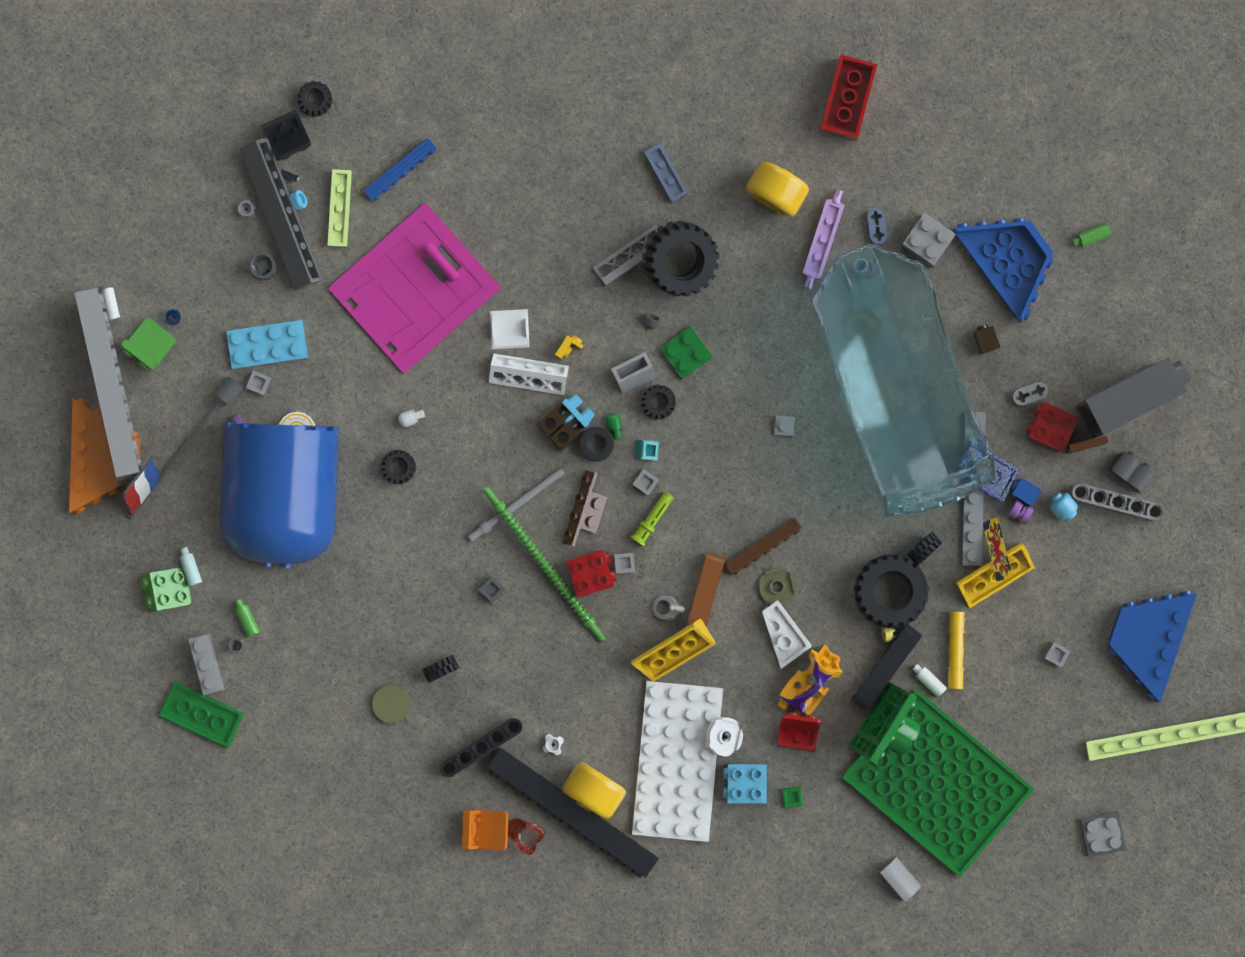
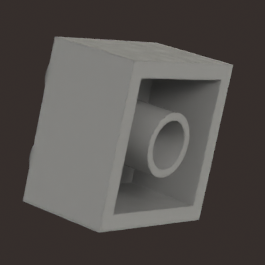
[901,212,956,267]

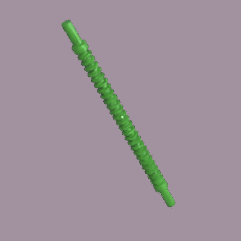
[483,487,606,643]

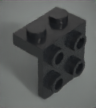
[261,109,311,161]

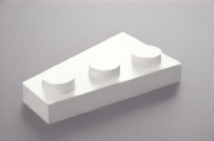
[762,599,812,669]

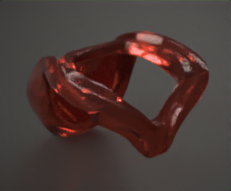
[508,818,545,855]

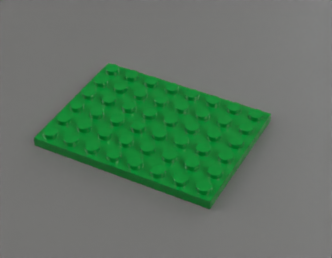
[842,689,1034,877]

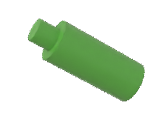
[1072,223,1111,247]
[234,599,260,638]

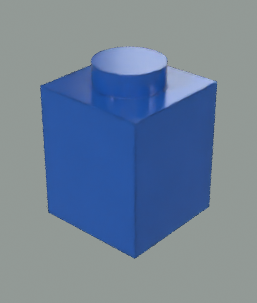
[1010,478,1042,507]

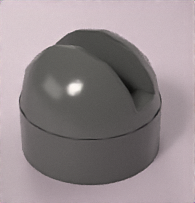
[644,313,661,330]
[228,637,243,653]

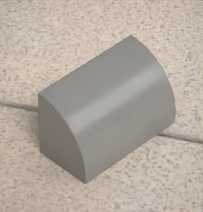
[611,352,657,394]
[879,857,921,902]

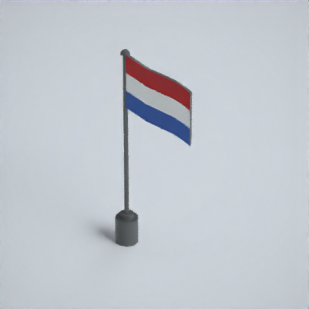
[123,376,244,519]

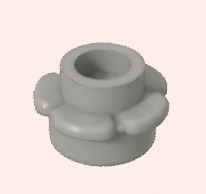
[237,200,256,219]

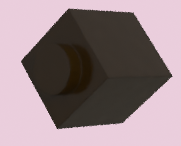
[973,324,1001,355]

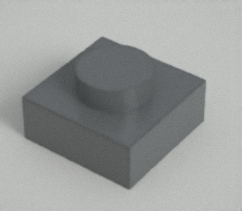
[479,576,506,603]

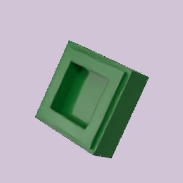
[782,786,804,808]

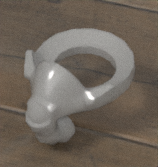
[652,595,685,621]

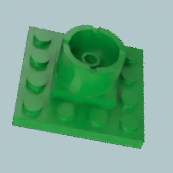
[848,682,920,764]

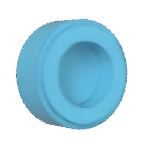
[290,190,307,210]

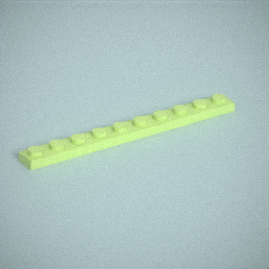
[1085,712,1245,761]

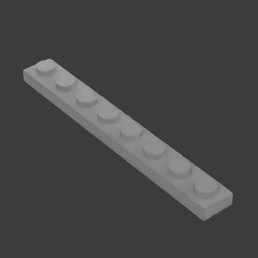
[962,412,986,566]

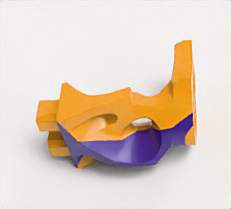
[778,644,843,717]

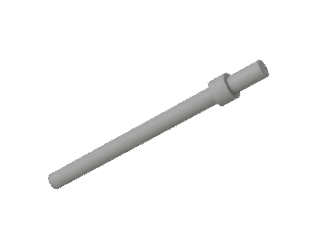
[468,468,565,542]

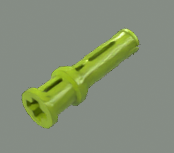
[630,491,674,547]

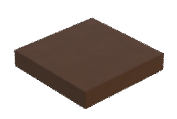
[1065,435,1108,454]

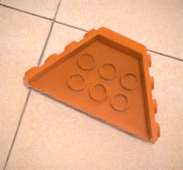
[69,397,141,515]

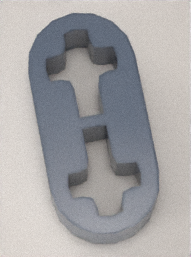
[867,208,887,245]

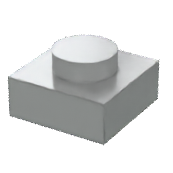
[246,370,272,395]
[774,416,795,436]
[633,469,659,495]
[614,553,635,574]
[1044,642,1071,668]

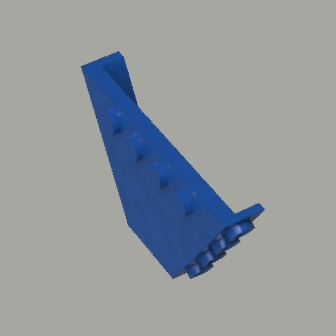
[952,218,1054,323]
[1107,590,1197,703]

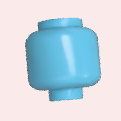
[1049,492,1078,522]

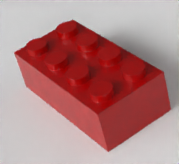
[820,54,878,141]

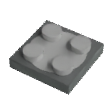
[1080,812,1126,857]

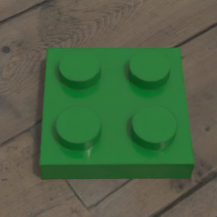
[660,326,713,380]

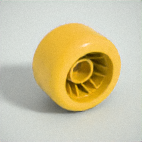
[746,161,809,217]
[562,762,626,819]

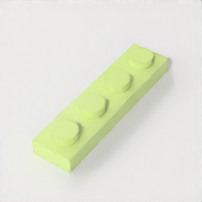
[328,169,352,247]

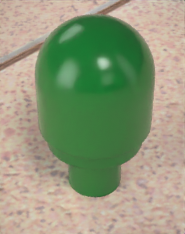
[606,413,622,440]

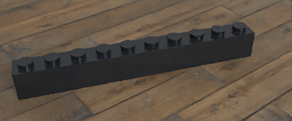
[488,748,659,878]

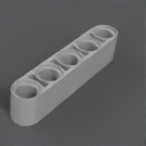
[1070,484,1164,521]

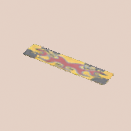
[983,517,1012,581]

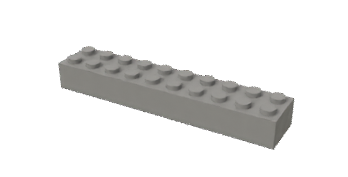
[75,288,142,485]

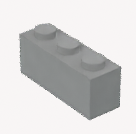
[188,634,225,695]

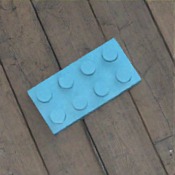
[226,320,308,369]

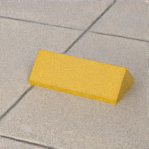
[954,542,1035,608]
[631,618,716,682]

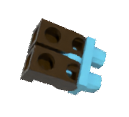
[537,394,595,452]

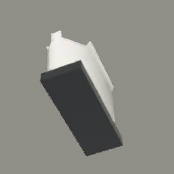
[281,169,299,182]

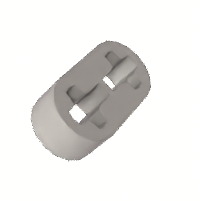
[1012,382,1048,406]

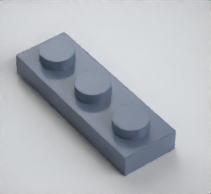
[644,143,688,202]

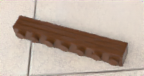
[725,518,802,575]

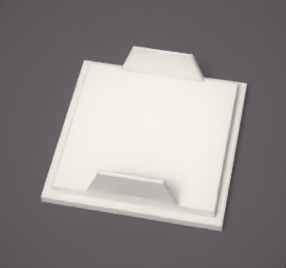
[489,309,530,349]

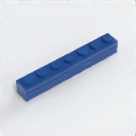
[364,138,436,201]

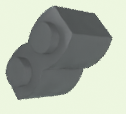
[1109,451,1156,493]

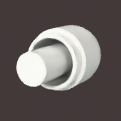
[398,410,425,427]

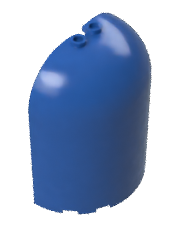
[220,422,339,567]

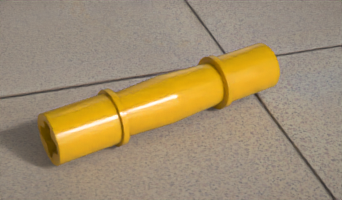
[947,612,965,689]

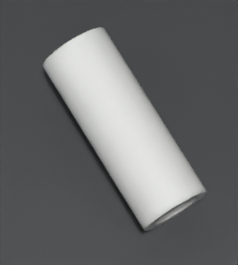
[102,287,120,320]

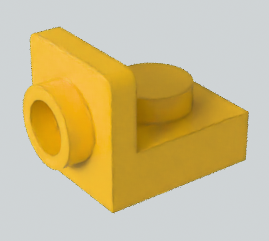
[555,335,584,360]

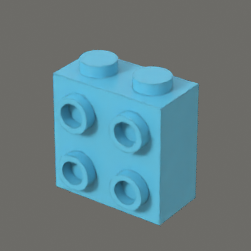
[724,764,767,803]

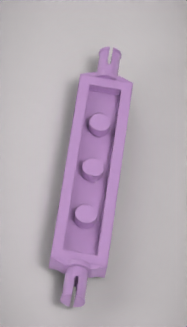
[802,189,845,289]

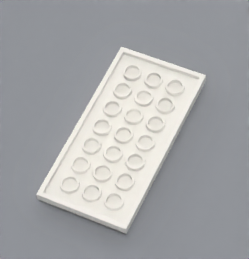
[632,681,723,842]

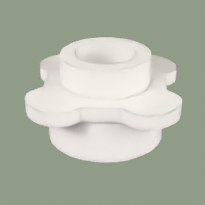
[543,734,564,755]

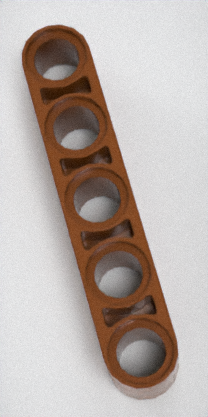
[686,552,726,627]

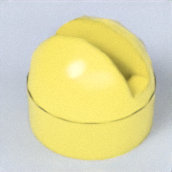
[881,627,897,643]

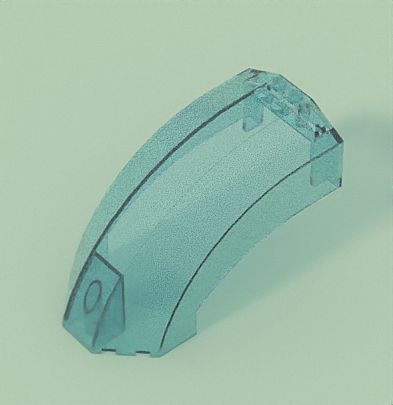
[812,243,996,517]

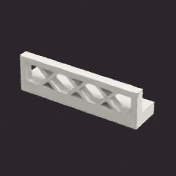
[489,353,569,395]

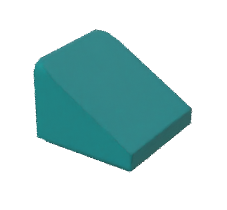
[635,440,659,461]

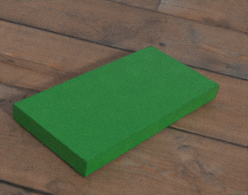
[158,681,245,748]

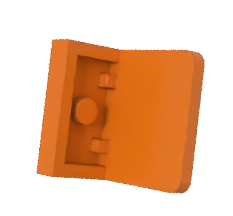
[461,810,508,850]

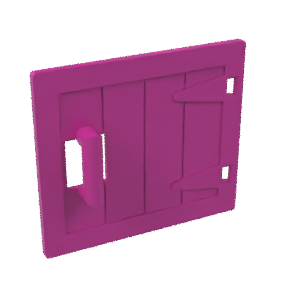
[329,203,500,373]

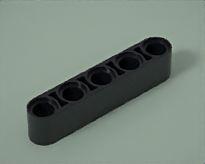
[851,624,922,710]
[440,718,523,777]

